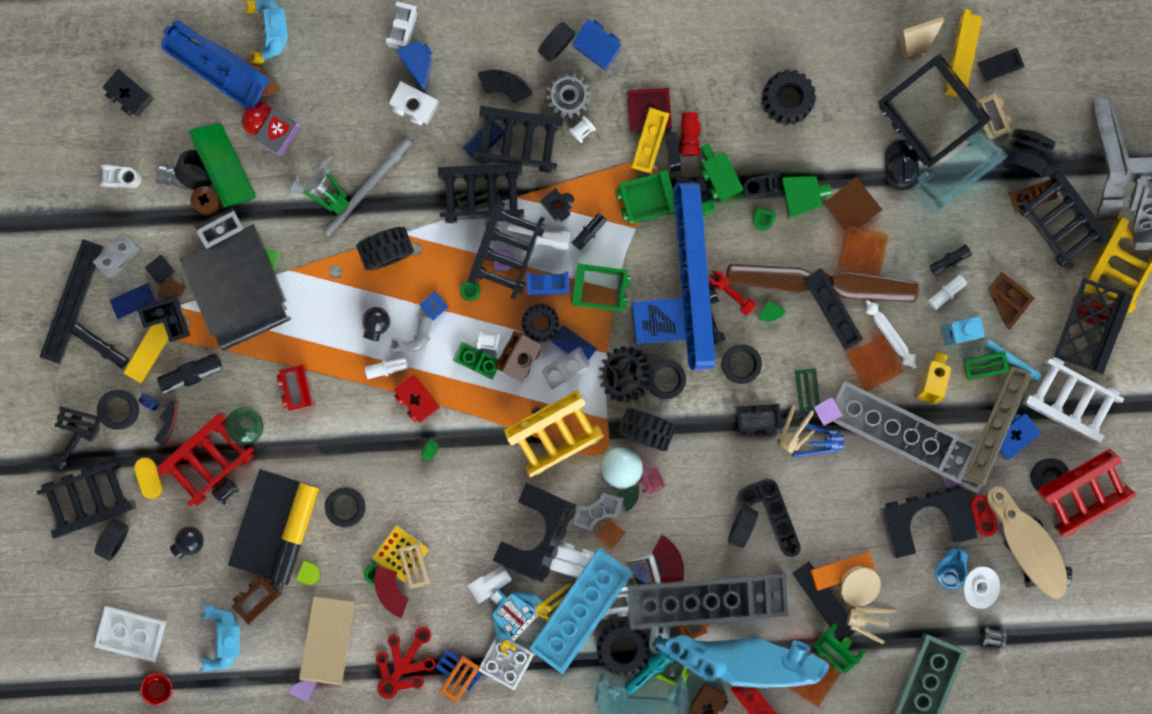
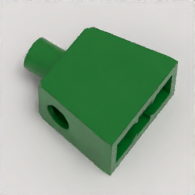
[780,176,832,219]

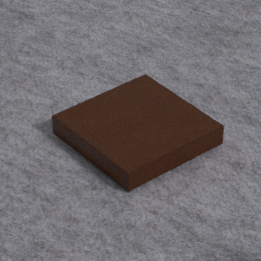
[823,177,883,236]

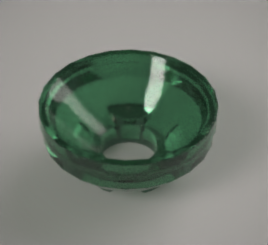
[225,407,264,445]

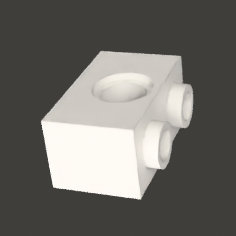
[389,81,439,126]

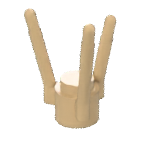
[778,405,816,454]
[846,607,896,644]

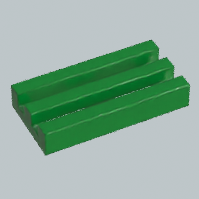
[963,350,1010,380]

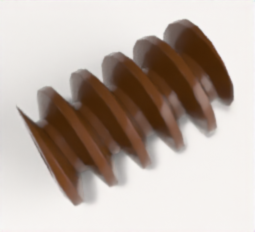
[190,186,223,217]

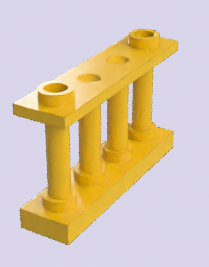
[1083,217,1152,315]
[504,389,604,478]

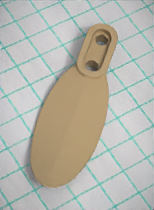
[986,487,1067,599]

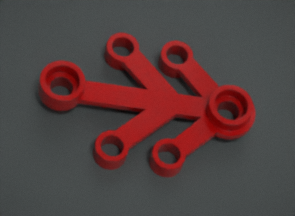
[376,627,436,699]

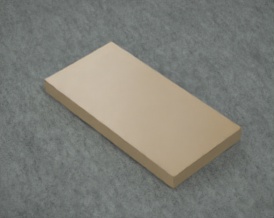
[299,597,356,685]

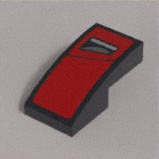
[154,400,179,445]

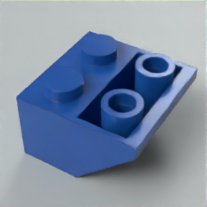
[573,19,621,72]

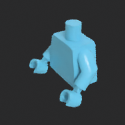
[199,606,240,671]

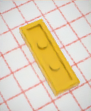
[631,107,669,174]

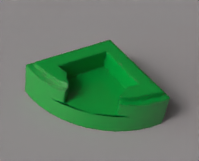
[757,301,786,322]

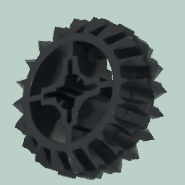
[598,346,654,403]

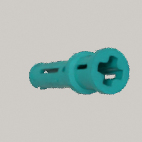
[624,649,675,694]

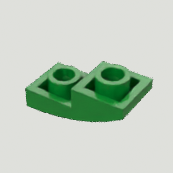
[452,342,498,380]

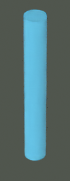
[985,340,1042,381]

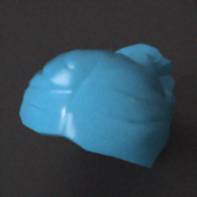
[935,547,969,590]

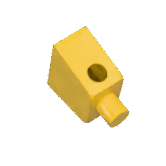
[916,353,951,405]

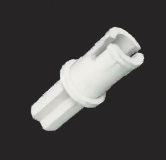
[928,275,967,310]
[365,358,408,379]

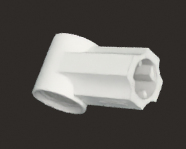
[467,565,512,604]

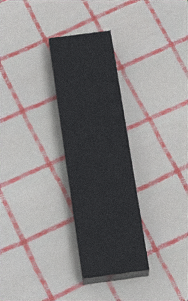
[803,268,863,350]
[792,561,857,642]

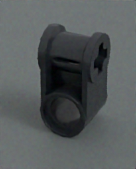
[742,172,784,199]

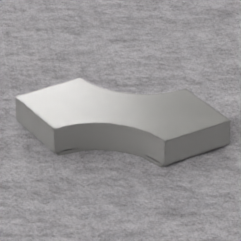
[571,491,624,532]

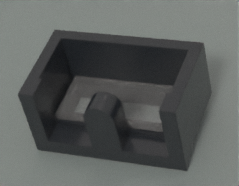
[736,404,781,436]

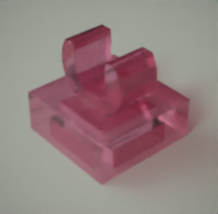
[638,468,666,494]

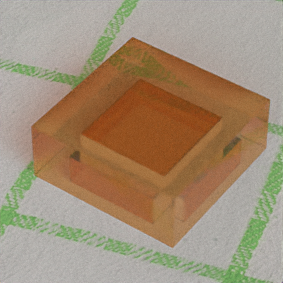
[596,519,626,549]

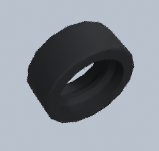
[538,22,575,62]
[174,150,212,190]
[721,344,762,384]
[648,360,686,399]
[97,390,139,430]
[324,487,366,527]
[728,505,759,548]
[94,519,129,561]

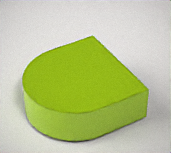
[296,560,321,585]

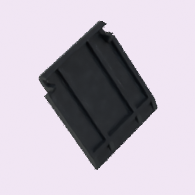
[180,224,291,351]

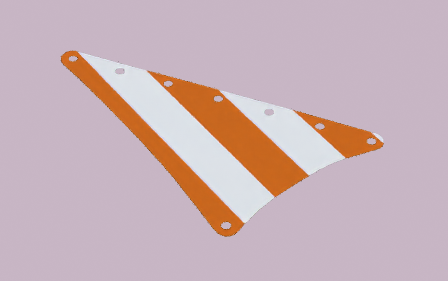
[178,161,659,456]

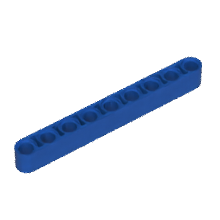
[673,182,715,370]

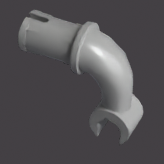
[389,317,431,353]

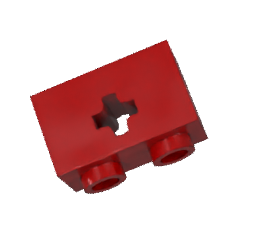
[394,374,441,423]

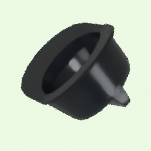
[885,140,919,190]

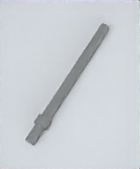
[323,138,412,237]

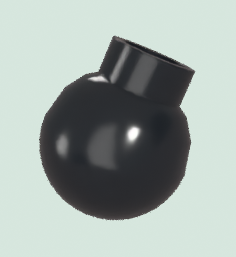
[362,306,391,342]
[170,526,204,559]

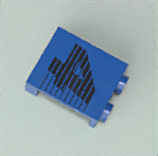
[631,298,686,345]

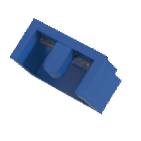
[526,272,569,295]

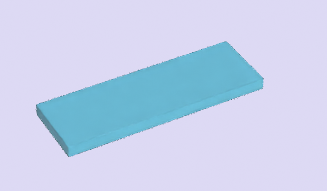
[529,548,634,674]

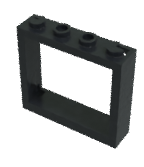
[878,53,992,168]

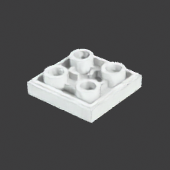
[478,635,535,691]

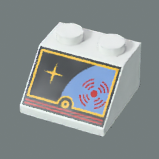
[626,554,661,585]

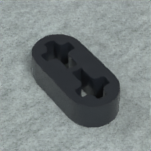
[666,132,681,172]

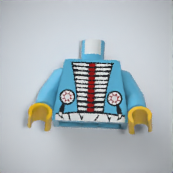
[243,0,288,64]
[490,589,551,656]

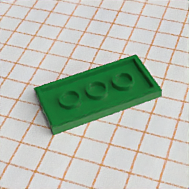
[188,123,257,207]

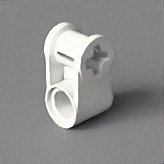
[99,165,142,188]

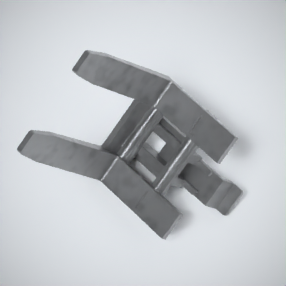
[1093,98,1152,250]

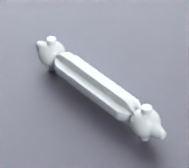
[865,300,916,369]

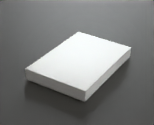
[94,606,167,663]

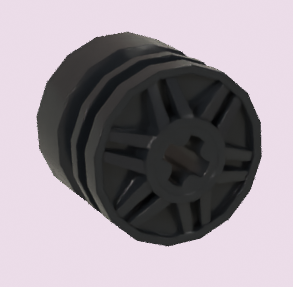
[1001,129,1056,178]

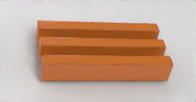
[439,656,480,703]

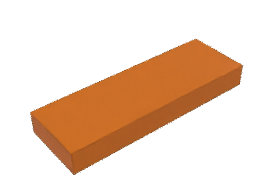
[810,551,876,591]

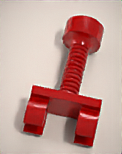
[708,271,757,316]

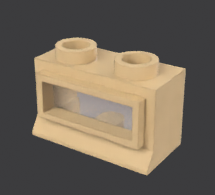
[976,93,1013,143]

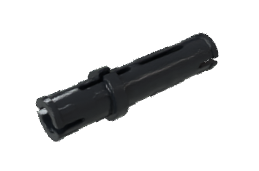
[70,322,129,369]

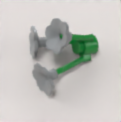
[286,156,349,214]

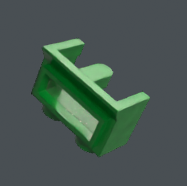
[813,623,866,674]

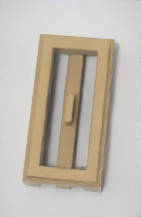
[398,543,431,589]

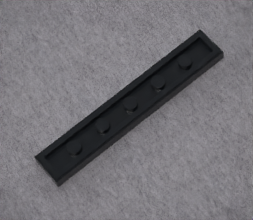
[39,239,104,364]

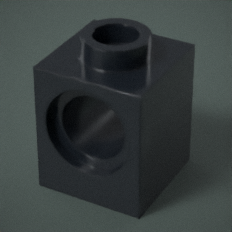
[540,188,572,223]

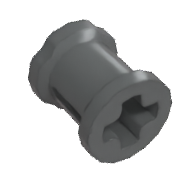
[981,626,1007,648]

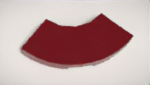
[652,535,684,583]
[374,565,409,618]

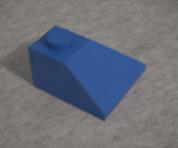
[397,41,433,92]

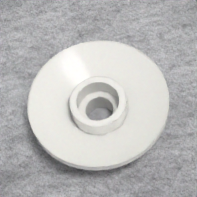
[963,566,1000,609]

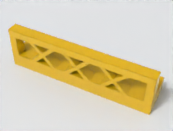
[944,9,982,98]

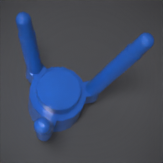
[792,422,844,457]

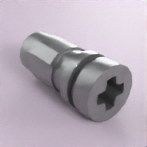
[156,162,194,191]

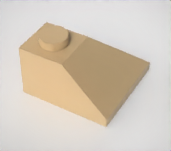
[897,17,944,62]

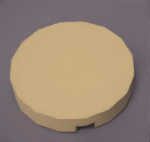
[839,566,881,607]

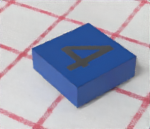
[419,292,449,321]

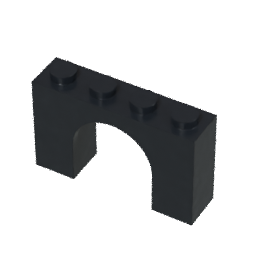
[493,483,576,582]
[880,485,978,558]

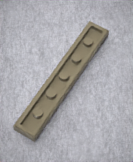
[963,366,1032,486]

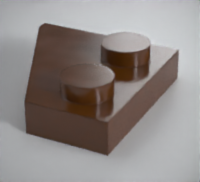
[988,272,1035,330]

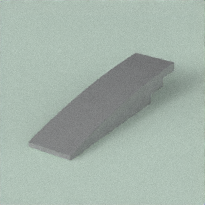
[832,381,982,494]

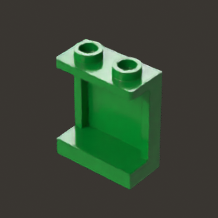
[615,170,675,225]

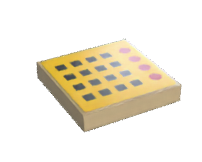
[372,524,430,583]

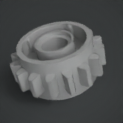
[546,73,592,119]

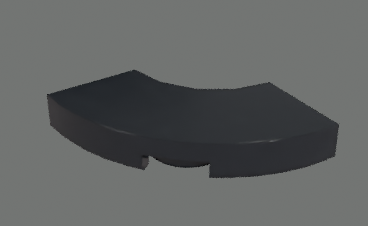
[477,70,533,103]

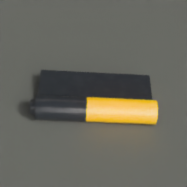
[228,469,320,588]

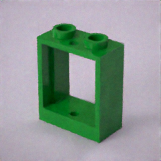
[572,263,631,313]

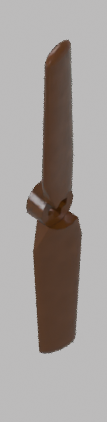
[726,264,919,302]

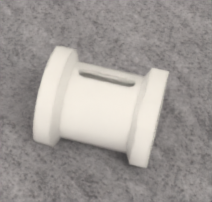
[569,116,596,143]
[477,331,501,353]

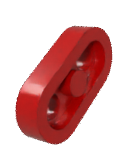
[970,495,998,537]

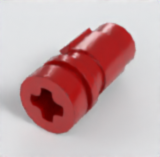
[679,112,701,157]

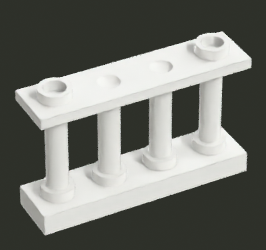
[1022,357,1124,443]

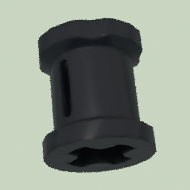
[211,477,240,505]

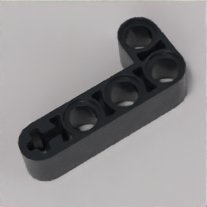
[738,479,801,557]

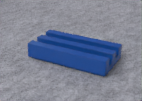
[435,650,482,691]

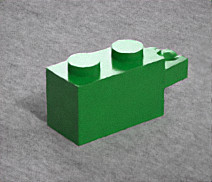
[700,143,743,203]

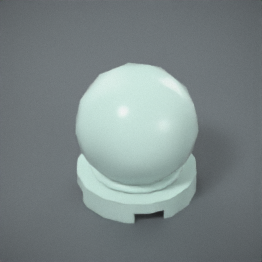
[601,447,643,488]

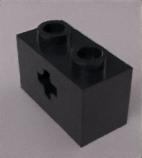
[102,69,154,117]

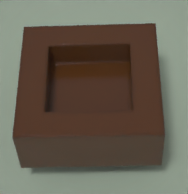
[157,277,186,300]

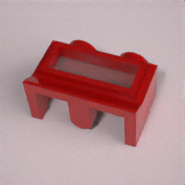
[277,364,315,411]

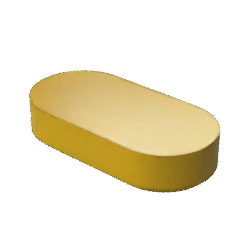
[134,458,163,499]

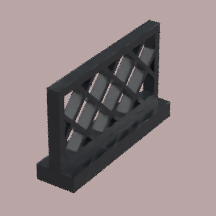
[1053,278,1134,374]

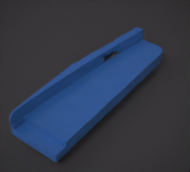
[161,20,271,109]

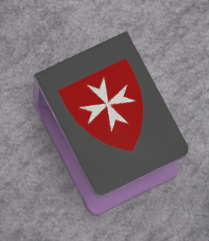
[255,108,301,157]

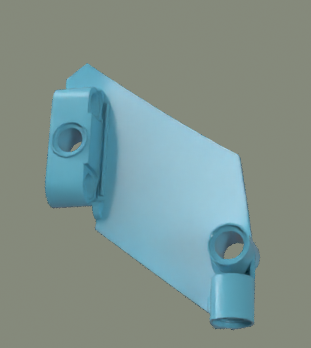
[655,635,829,687]

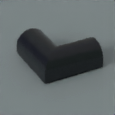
[137,296,191,342]

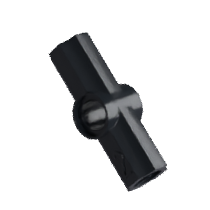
[157,353,223,394]

